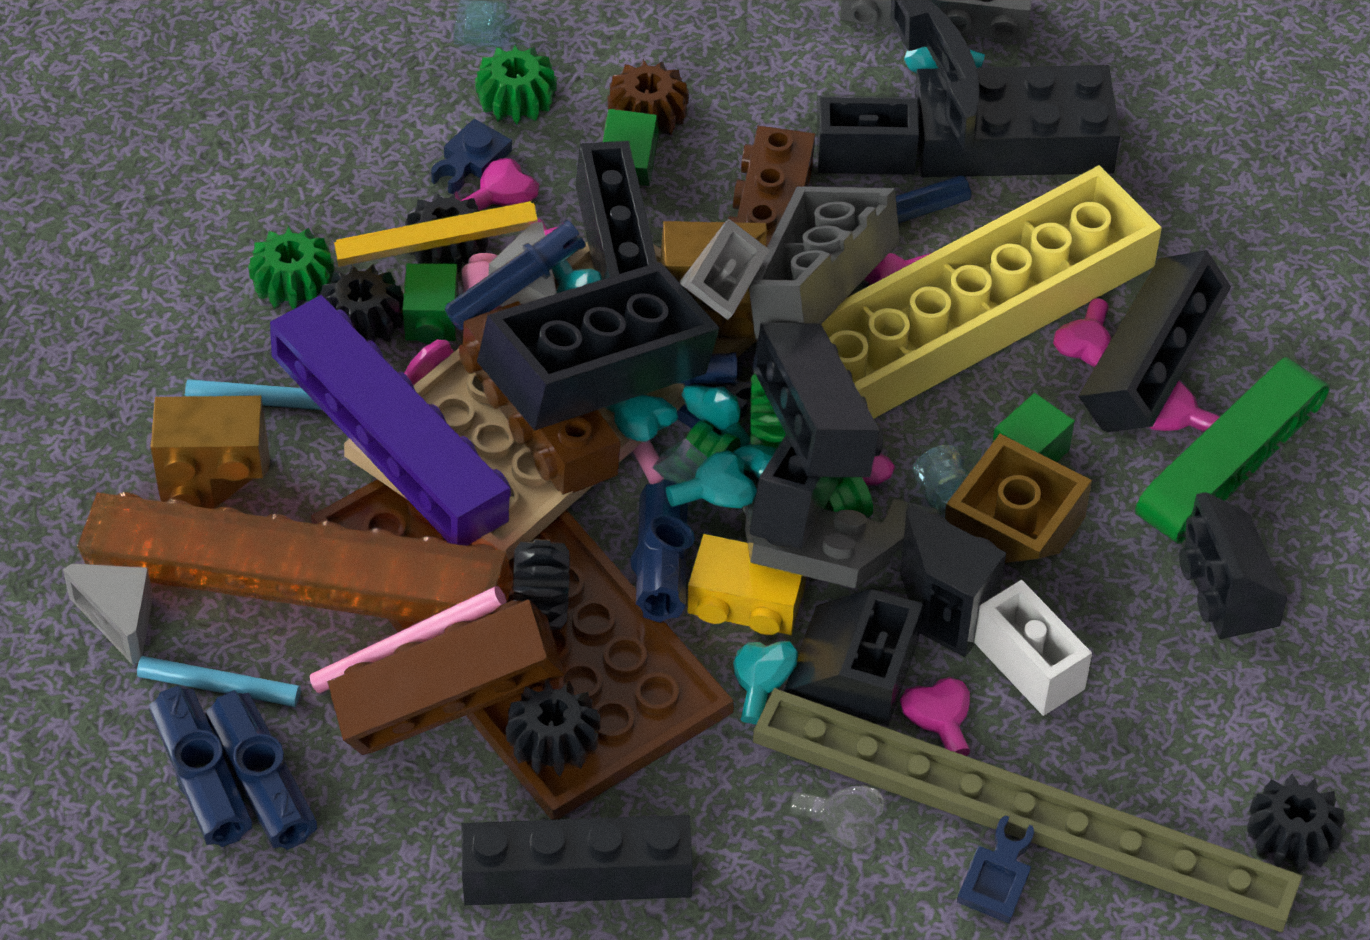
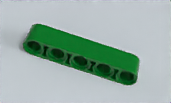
[1135,357,1330,544]

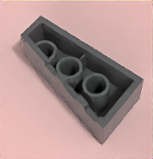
[749,186,900,339]

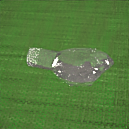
[790,785,885,849]

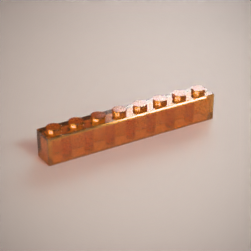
[77,492,513,623]

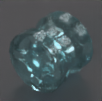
[912,445,970,510]

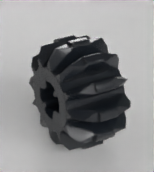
[405,191,489,274]
[320,264,404,343]
[512,539,570,630]
[506,679,601,777]
[1247,773,1345,874]

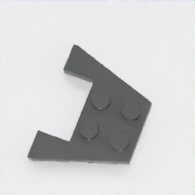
[742,470,940,588]

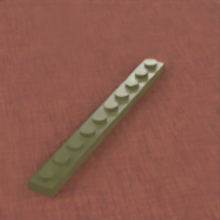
[753,688,1302,933]

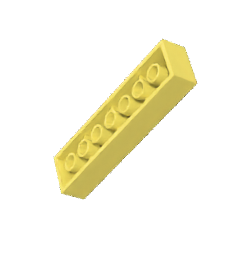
[821,165,1162,419]

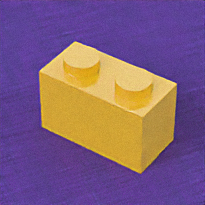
[687,534,806,635]

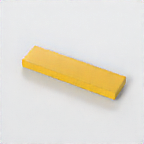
[334,201,538,267]

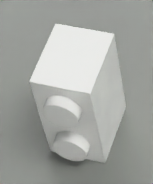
[974,580,1092,716]

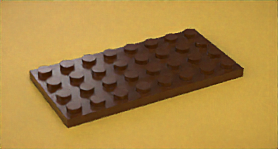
[311,479,734,820]

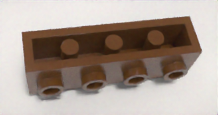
[728,125,815,248]
[459,301,621,495]
[327,599,565,755]

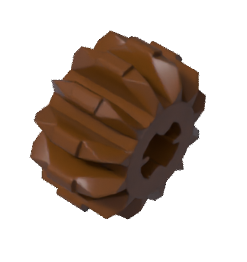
[607,59,689,135]

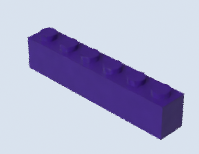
[270,295,511,551]

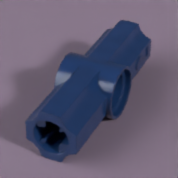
[630,479,695,623]
[149,685,252,847]
[205,690,317,850]

